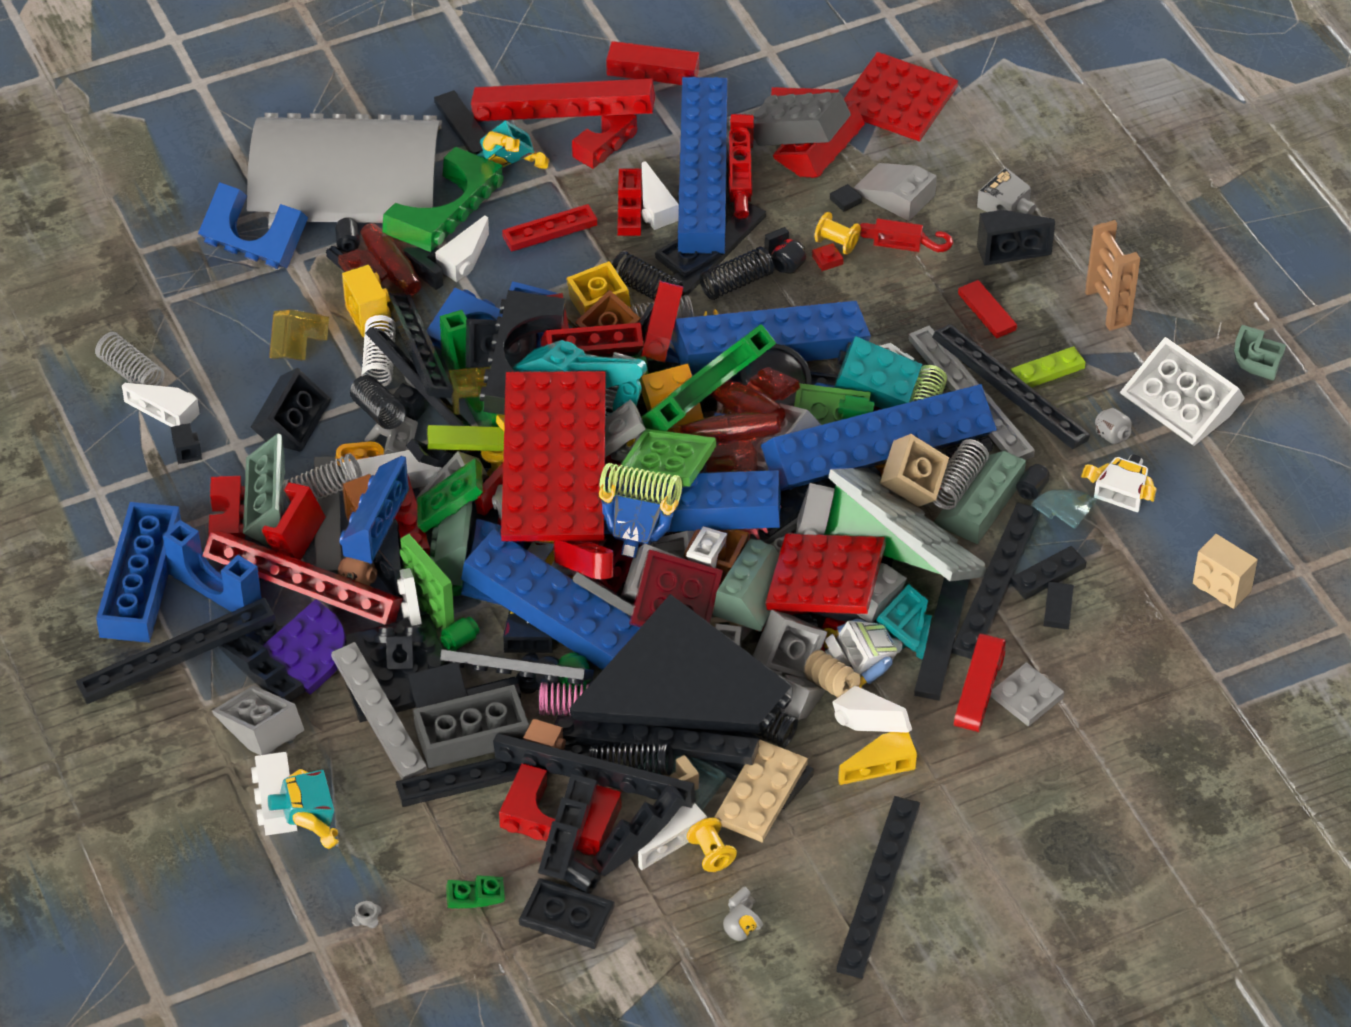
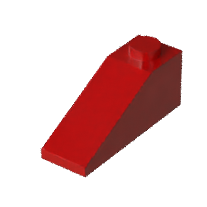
[641,281,683,362]

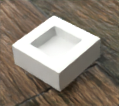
[824,634,851,666]

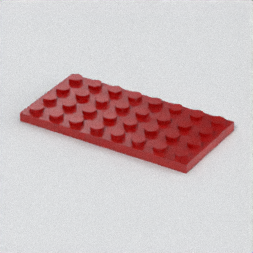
[501,371,606,541]

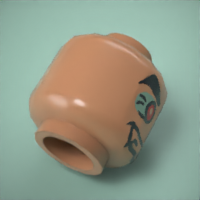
[338,557,377,586]

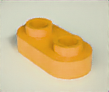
[335,441,384,467]

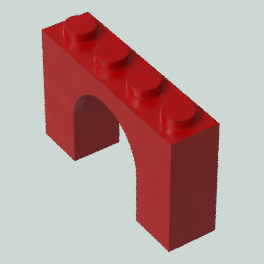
[499,763,622,855]

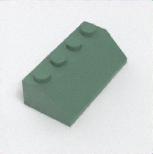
[243,433,285,546]
[934,451,1026,544]
[430,501,473,586]
[713,538,779,631]

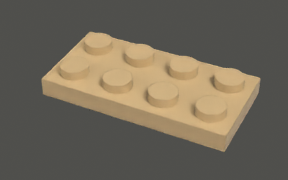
[714,740,808,842]

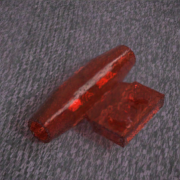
[338,223,421,295]
[711,367,800,426]
[680,412,781,473]

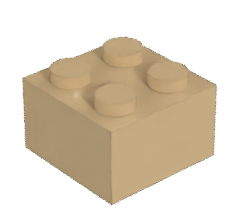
[880,434,949,507]
[1193,534,1258,609]

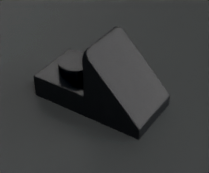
[404,247,443,290]

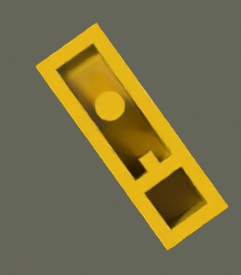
[838,732,917,785]

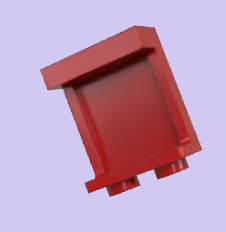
[262,482,326,560]

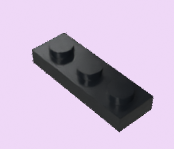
[1010,545,1087,600]

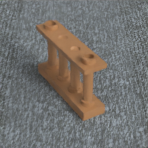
[1085,220,1140,331]

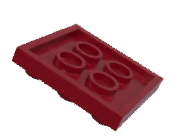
[629,549,723,628]

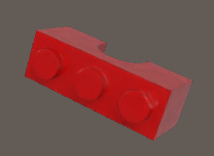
[572,114,638,169]
[208,476,246,539]

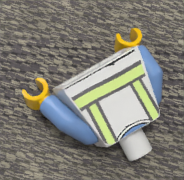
[824,619,902,688]

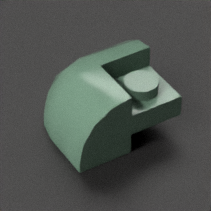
[1234,325,1286,381]

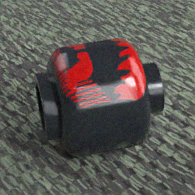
[772,239,806,274]

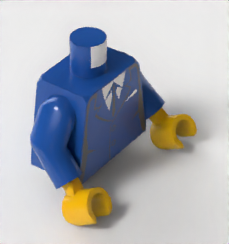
[599,484,679,558]

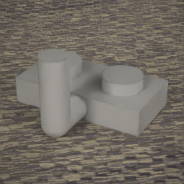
[364,414,418,454]

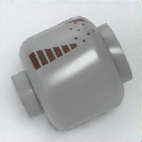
[1095,408,1132,444]

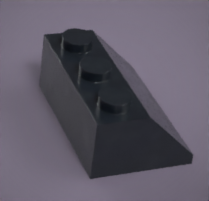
[251,368,331,452]

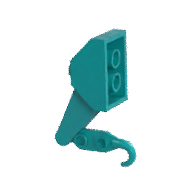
[513,340,647,411]

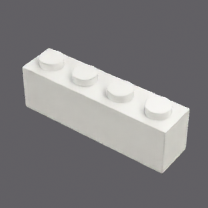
[342,450,442,489]

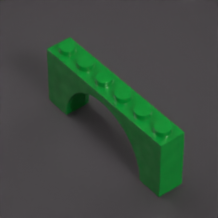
[382,147,504,252]
[440,310,500,427]
[641,324,776,431]

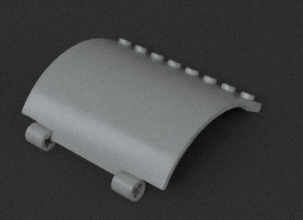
[247,113,442,236]

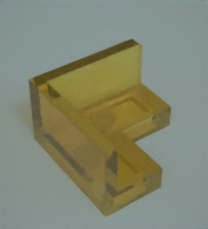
[269,309,329,361]
[448,367,491,415]

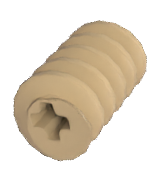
[804,650,860,698]

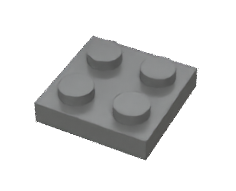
[605,400,646,457]
[991,662,1064,727]

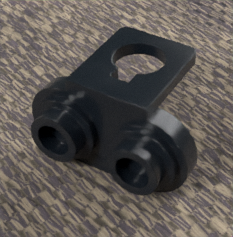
[374,626,426,669]

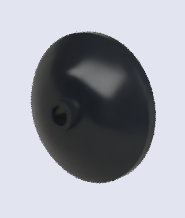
[740,344,811,412]

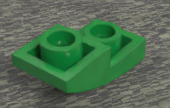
[446,875,505,909]

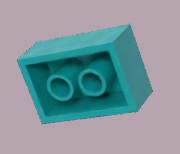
[834,336,922,409]

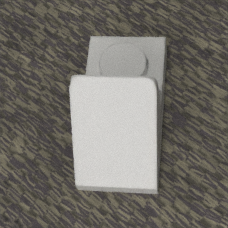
[687,526,727,568]

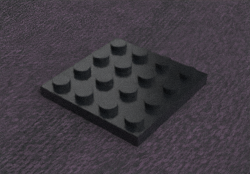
[344,613,449,723]

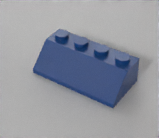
[339,456,409,563]

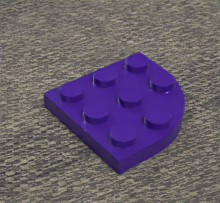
[263,599,346,695]

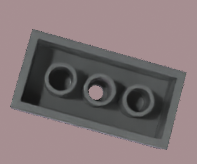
[753,92,851,145]
[413,685,529,768]

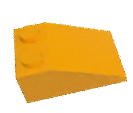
[640,364,708,437]

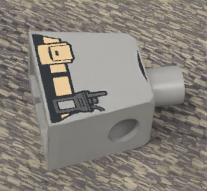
[977,167,1036,215]

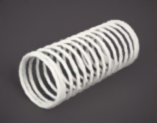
[362,315,396,386]

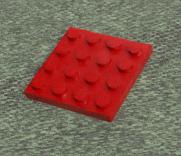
[844,52,958,142]
[765,534,886,614]

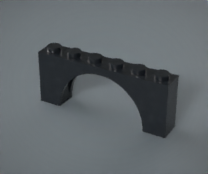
[480,290,566,415]

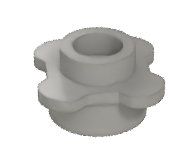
[352,901,382,928]

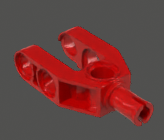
[728,126,752,219]

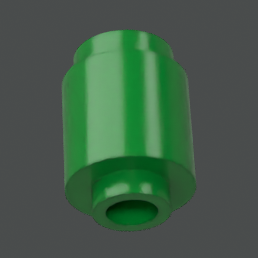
[838,395,874,419]
[440,616,480,651]

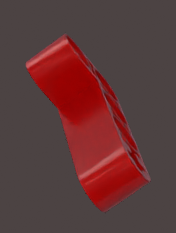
[554,541,613,579]
[954,633,1006,733]

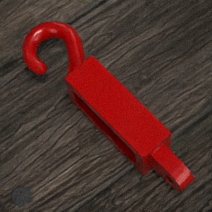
[860,218,953,253]

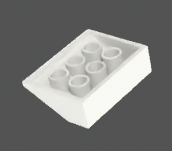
[1120,337,1245,446]

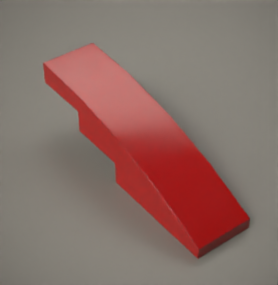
[617,168,642,236]

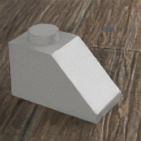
[796,483,834,535]

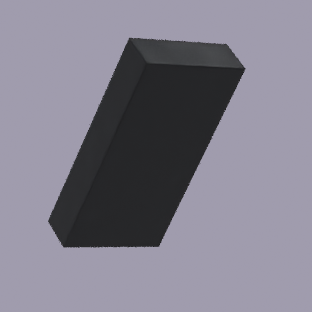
[1043,582,1074,629]

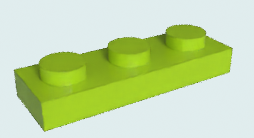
[1011,346,1086,388]

